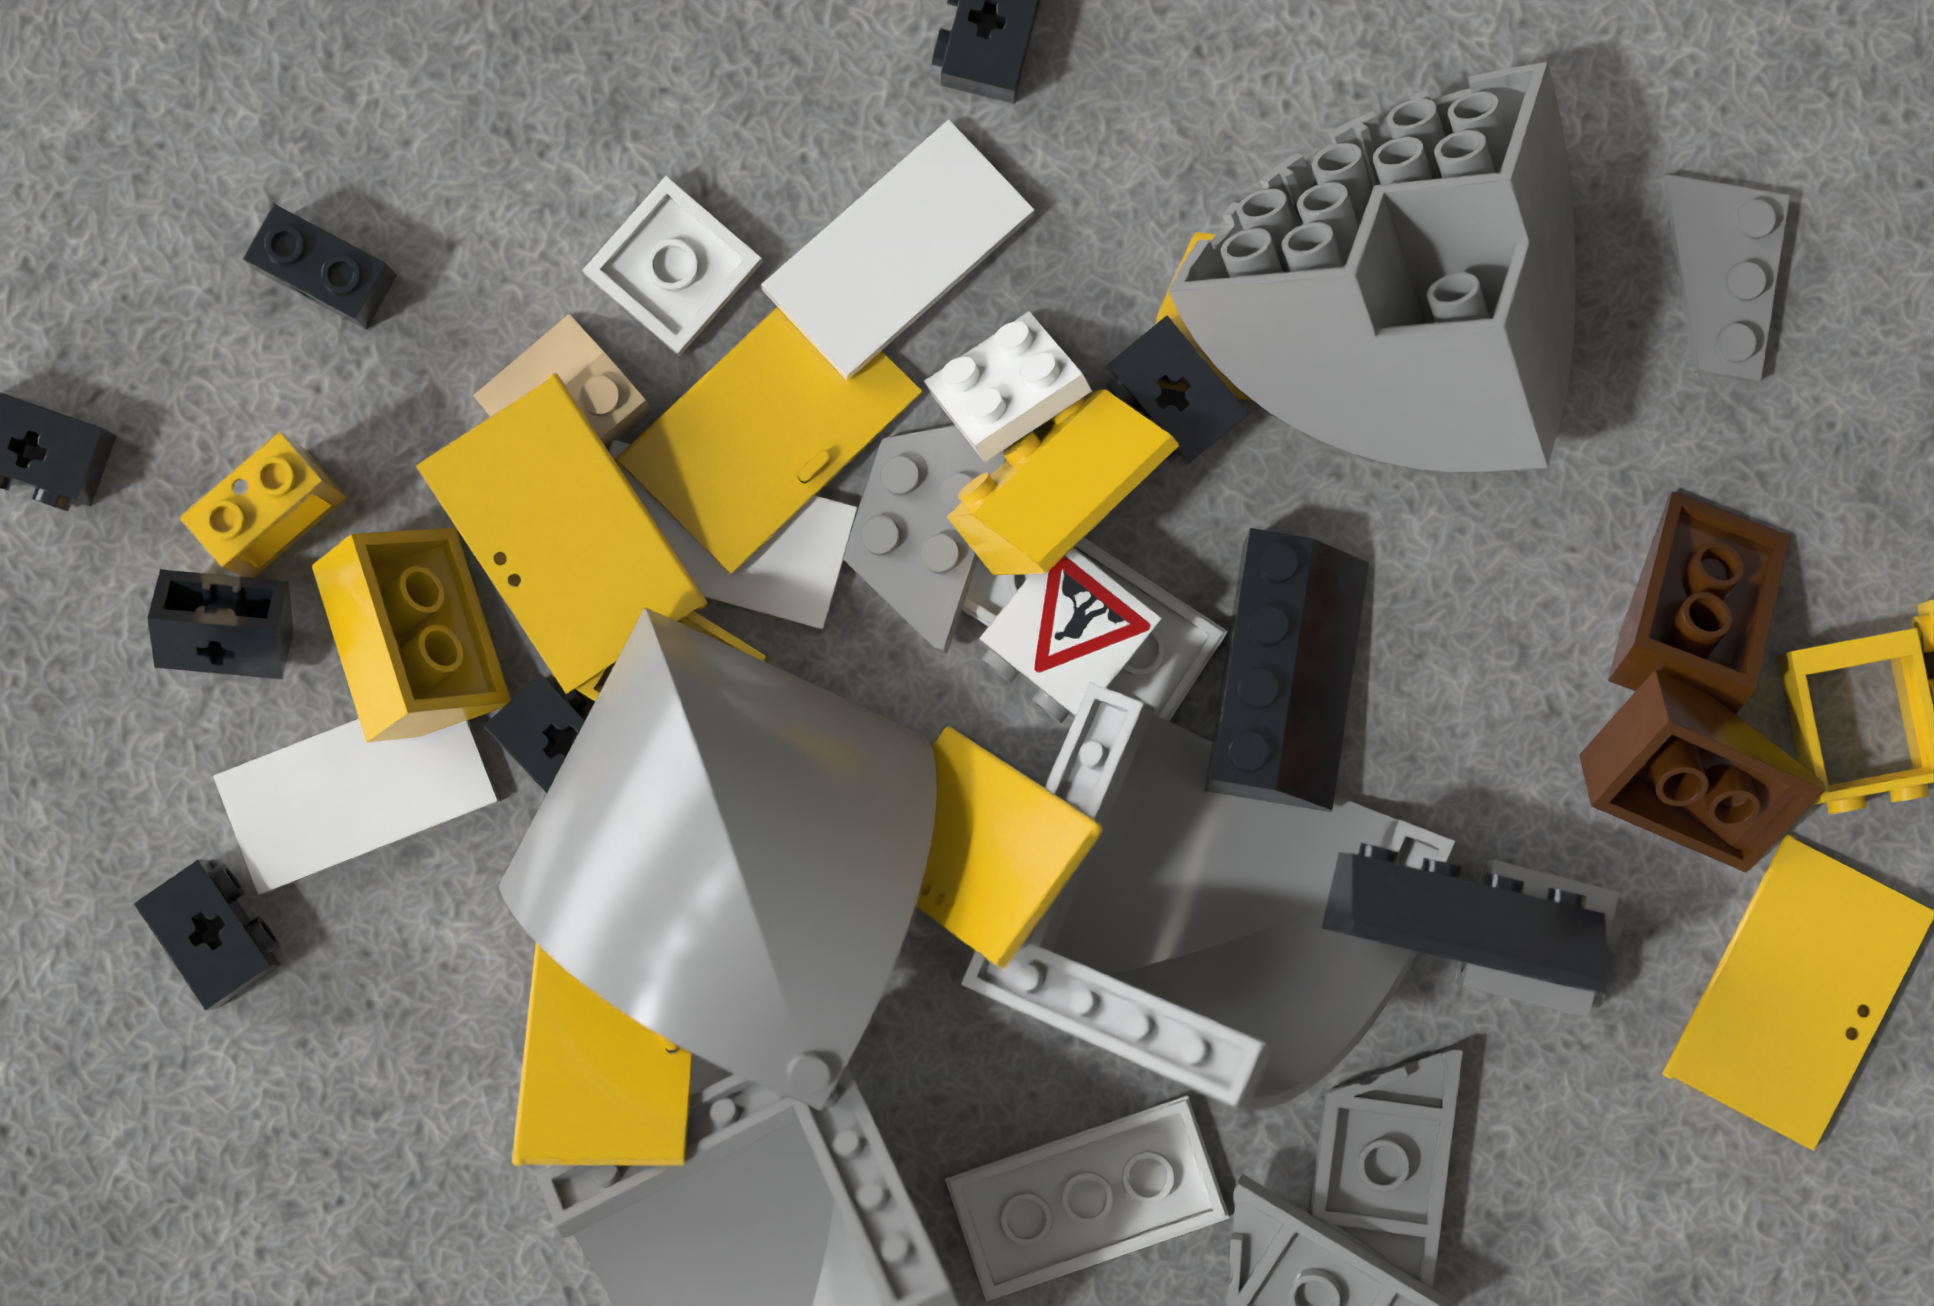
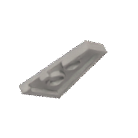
[1661,174,1790,384]

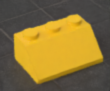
[947,389,1179,575]
[312,528,511,743]

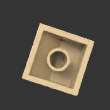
[473,314,652,448]

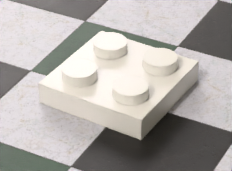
[582,176,763,357]
[924,312,1092,462]

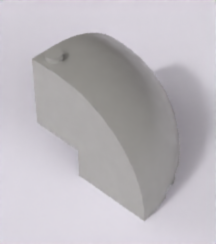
[1169,62,1576,472]

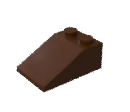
[1608,491,1791,714]
[1579,669,1825,873]

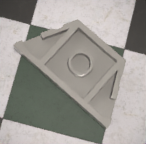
[842,425,1006,654]
[1310,1049,1463,1289]
[1226,1174,1458,1306]

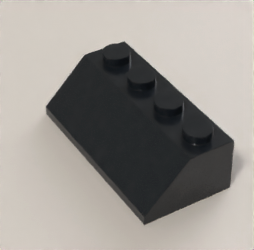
[1205,528,1369,812]
[1321,843,1609,994]

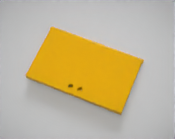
[615,307,922,576]
[416,373,708,694]
[915,726,1103,970]
[1662,834,1934,1151]
[512,942,694,1166]

